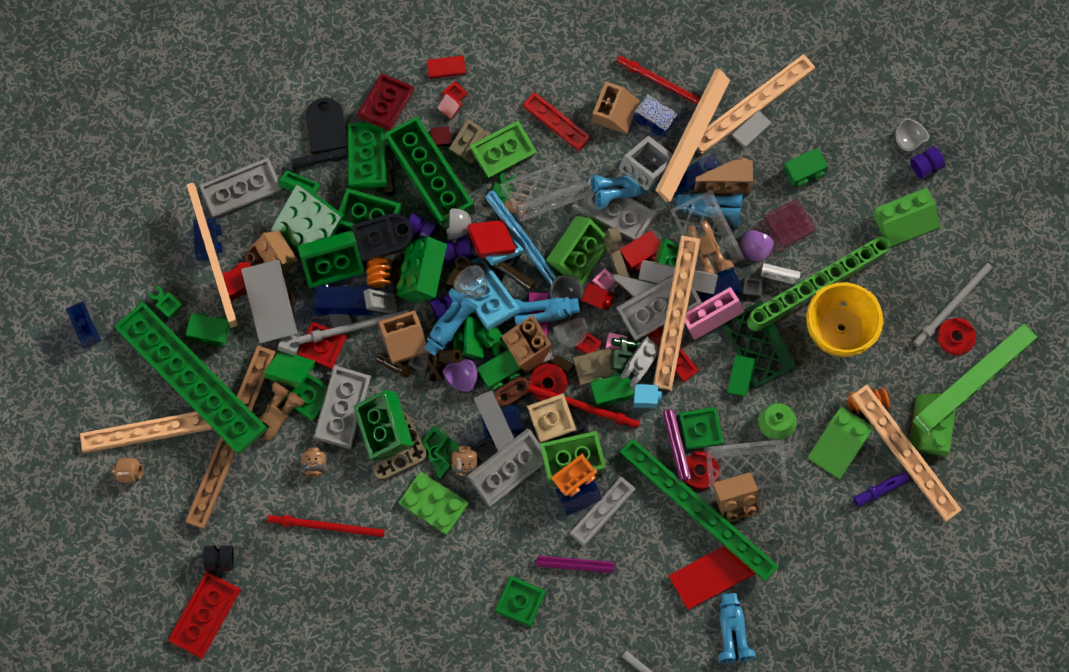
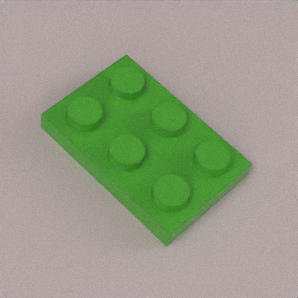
[469,120,537,179]
[398,471,469,535]

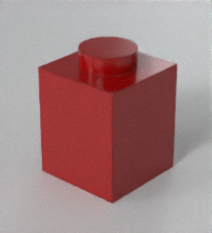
[581,283,615,311]

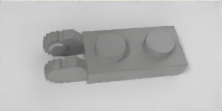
[620,337,660,387]

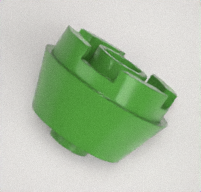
[758,403,797,440]

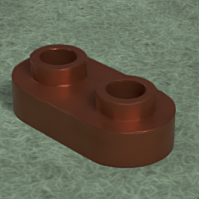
[495,377,530,408]

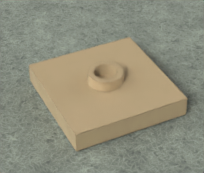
[527,393,576,443]

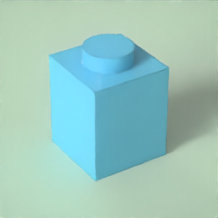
[634,384,662,409]

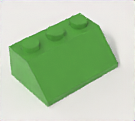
[873,188,940,248]
[546,216,607,285]
[909,393,955,458]
[540,431,606,486]

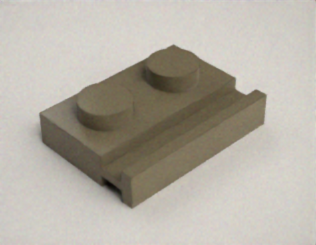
[448,119,490,165]
[573,348,617,385]

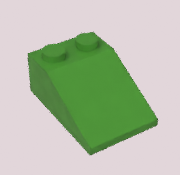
[808,406,874,479]

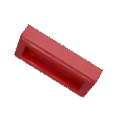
[427,55,466,79]

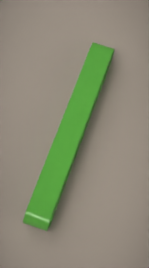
[747,237,890,331]
[912,324,1038,436]

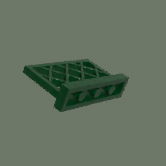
[722,299,797,389]

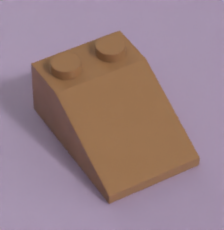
[694,158,753,194]

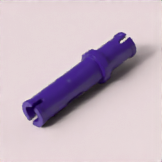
[853,471,910,508]

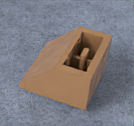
[592,81,640,134]
[243,231,298,274]
[379,310,428,364]
[501,315,552,373]
[713,472,760,522]

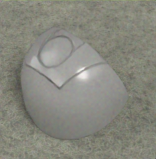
[896,118,929,151]
[447,208,471,240]

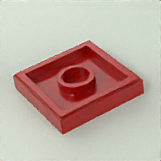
[467,220,516,258]
[297,322,347,370]

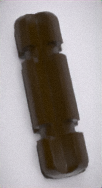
[392,260,402,297]
[375,352,411,377]

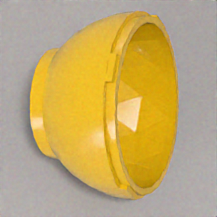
[806,282,883,357]

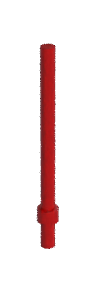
[616,55,701,105]
[528,384,640,429]
[267,515,385,537]

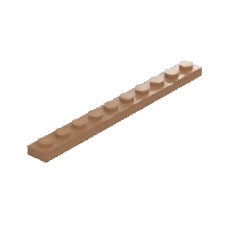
[186,346,276,530]

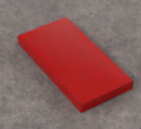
[668,546,755,611]
[167,571,241,660]

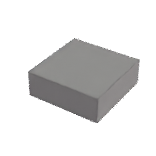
[278,335,301,356]

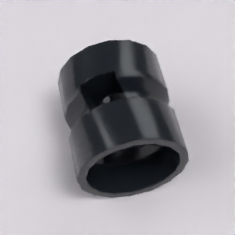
[203,545,234,571]

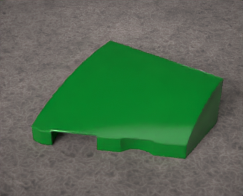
[422,426,461,479]

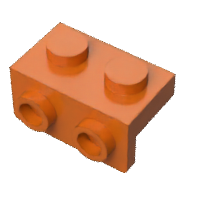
[551,454,597,497]

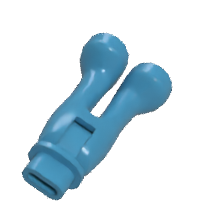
[590,175,658,210]
[676,193,743,228]
[424,288,478,356]
[514,297,580,326]
[718,593,756,663]

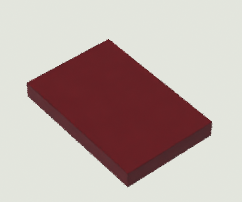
[357,73,415,131]

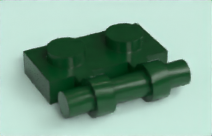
[611,337,649,376]

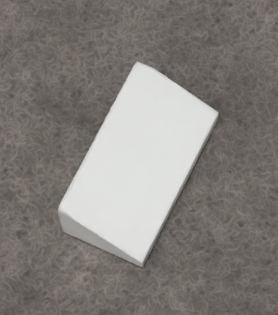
[761,263,800,285]

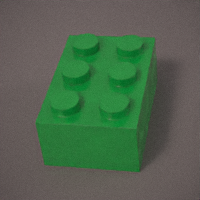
[336,188,402,233]
[297,230,365,288]
[396,237,447,303]
[353,390,414,461]

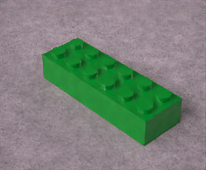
[385,116,475,231]

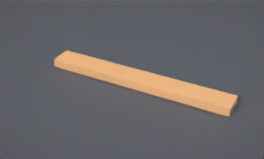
[696,54,816,155]
[655,69,730,202]
[187,183,238,328]
[653,235,701,391]
[850,385,961,522]
[80,412,212,454]

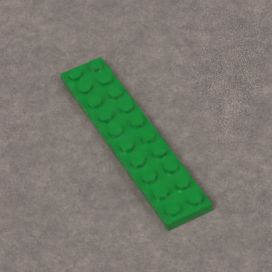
[114,301,268,455]

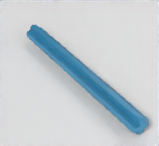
[485,191,557,286]

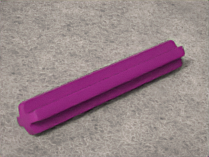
[663,409,691,482]
[536,556,614,573]

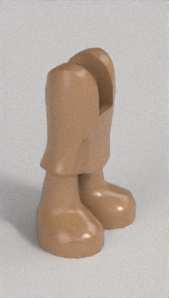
[689,221,734,274]
[259,381,305,442]

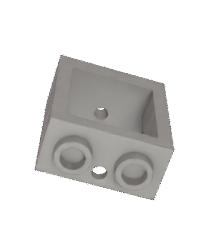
[618,136,673,191]

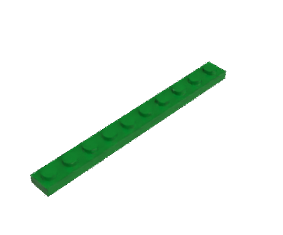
[620,438,779,582]

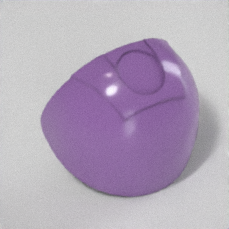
[741,230,774,261]
[443,358,478,391]

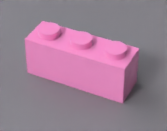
[684,287,744,340]

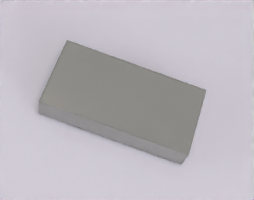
[732,110,772,149]
[363,289,397,314]

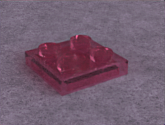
[764,198,816,249]

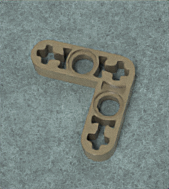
[604,226,629,289]
[374,412,427,481]

